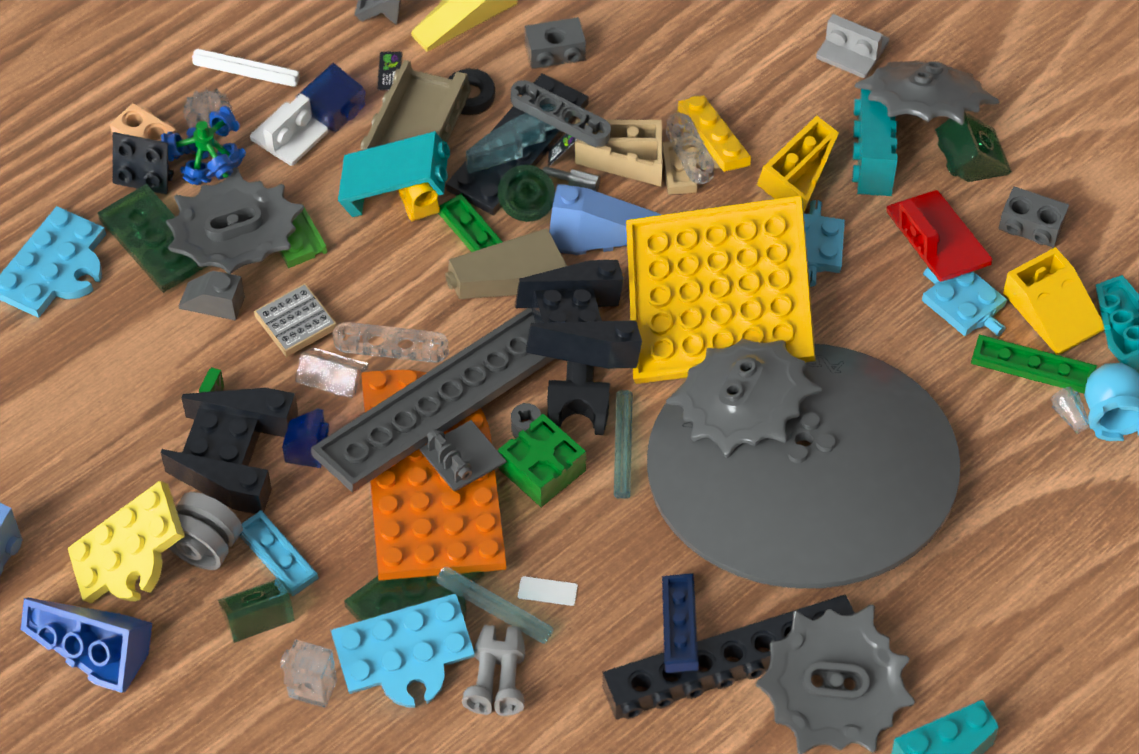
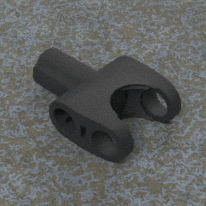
[547,361,610,435]

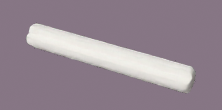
[192,49,300,87]

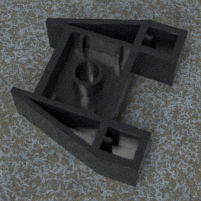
[515,260,642,369]
[160,388,298,514]

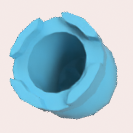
[1084,363,1139,441]

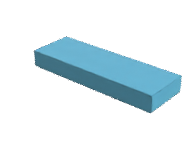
[239,510,318,596]

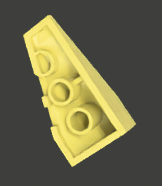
[411,0,517,52]

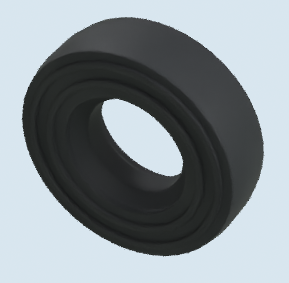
[448,68,495,115]

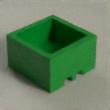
[498,414,586,507]

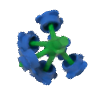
[161,106,246,185]

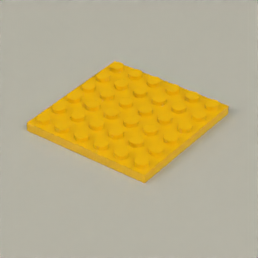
[626,196,816,384]

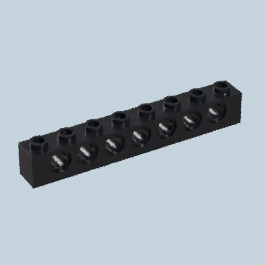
[602,594,854,720]

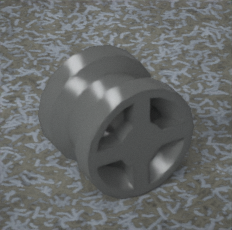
[511,403,541,438]

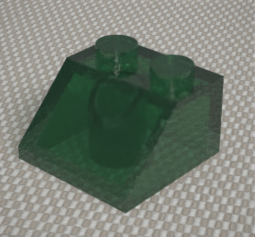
[935,112,1012,182]

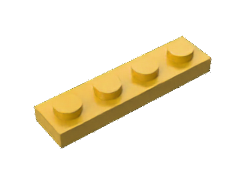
[678,95,751,172]

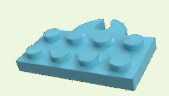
[0,206,106,318]
[331,593,475,708]

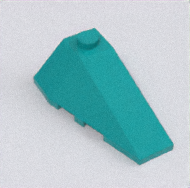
[1095,275,1139,372]

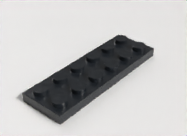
[446,73,589,216]

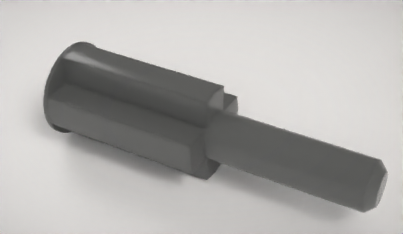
[542,166,601,192]

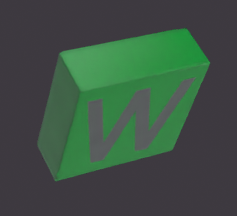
[198,367,224,393]

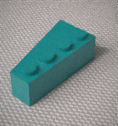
[852,89,898,196]

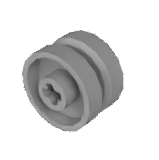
[168,492,243,570]

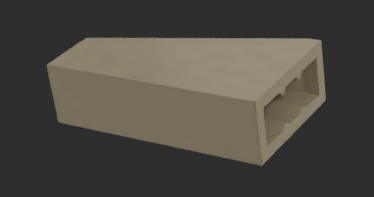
[445,228,567,299]

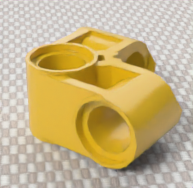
[398,182,440,222]

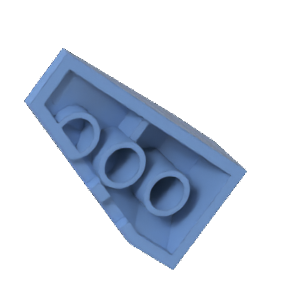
[549,184,662,255]

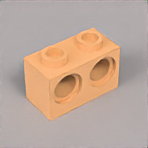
[110,103,177,141]

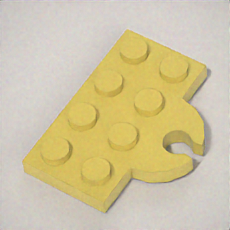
[68,481,185,603]

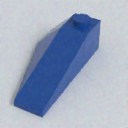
[21,597,152,693]

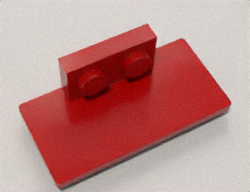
[886,190,992,282]

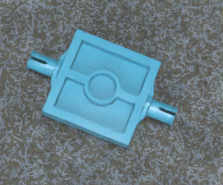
[804,200,845,287]
[922,267,1007,337]

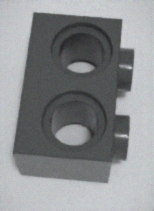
[998,186,1069,248]

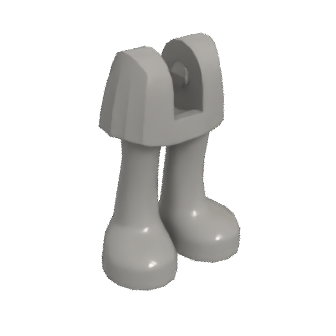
[462,625,525,716]

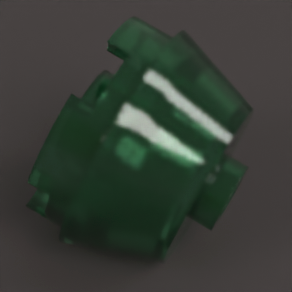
[498,165,555,222]

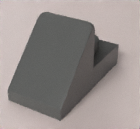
[354,0,402,25]

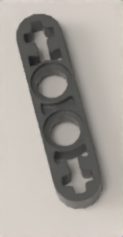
[510,80,611,147]

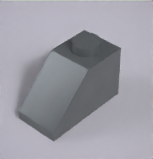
[179,271,245,321]

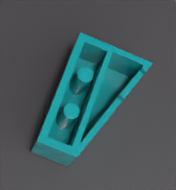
[891,700,999,754]

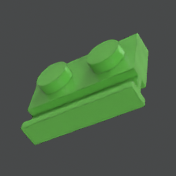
[279,207,327,268]

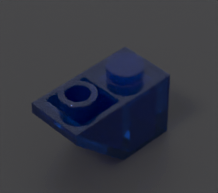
[282,408,329,468]

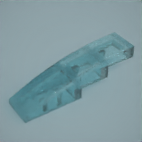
[466,98,568,174]

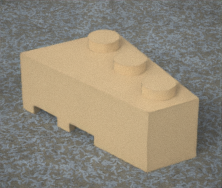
[575,120,662,186]

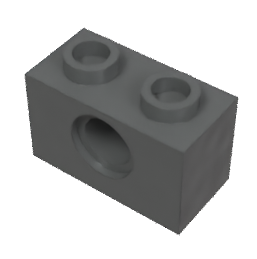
[524,17,586,69]

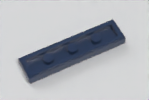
[662,573,699,673]

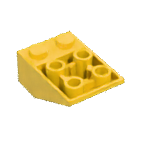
[1003,247,1104,355]

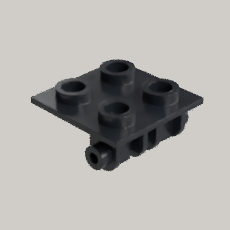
[112,132,174,195]

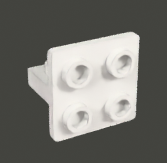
[250,94,328,166]

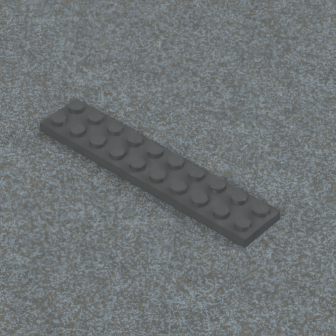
[312,308,555,493]

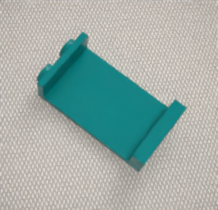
[338,131,450,217]

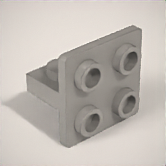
[816,14,889,78]

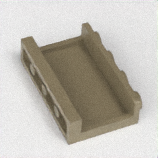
[361,60,471,151]

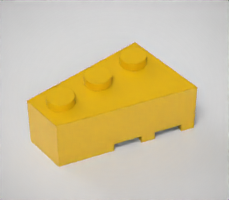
[757,115,839,212]

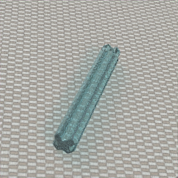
[614,390,633,499]
[437,567,553,643]

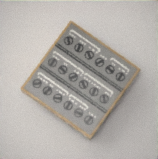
[254,284,337,357]

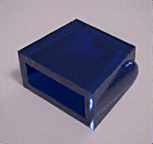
[296,62,366,133]

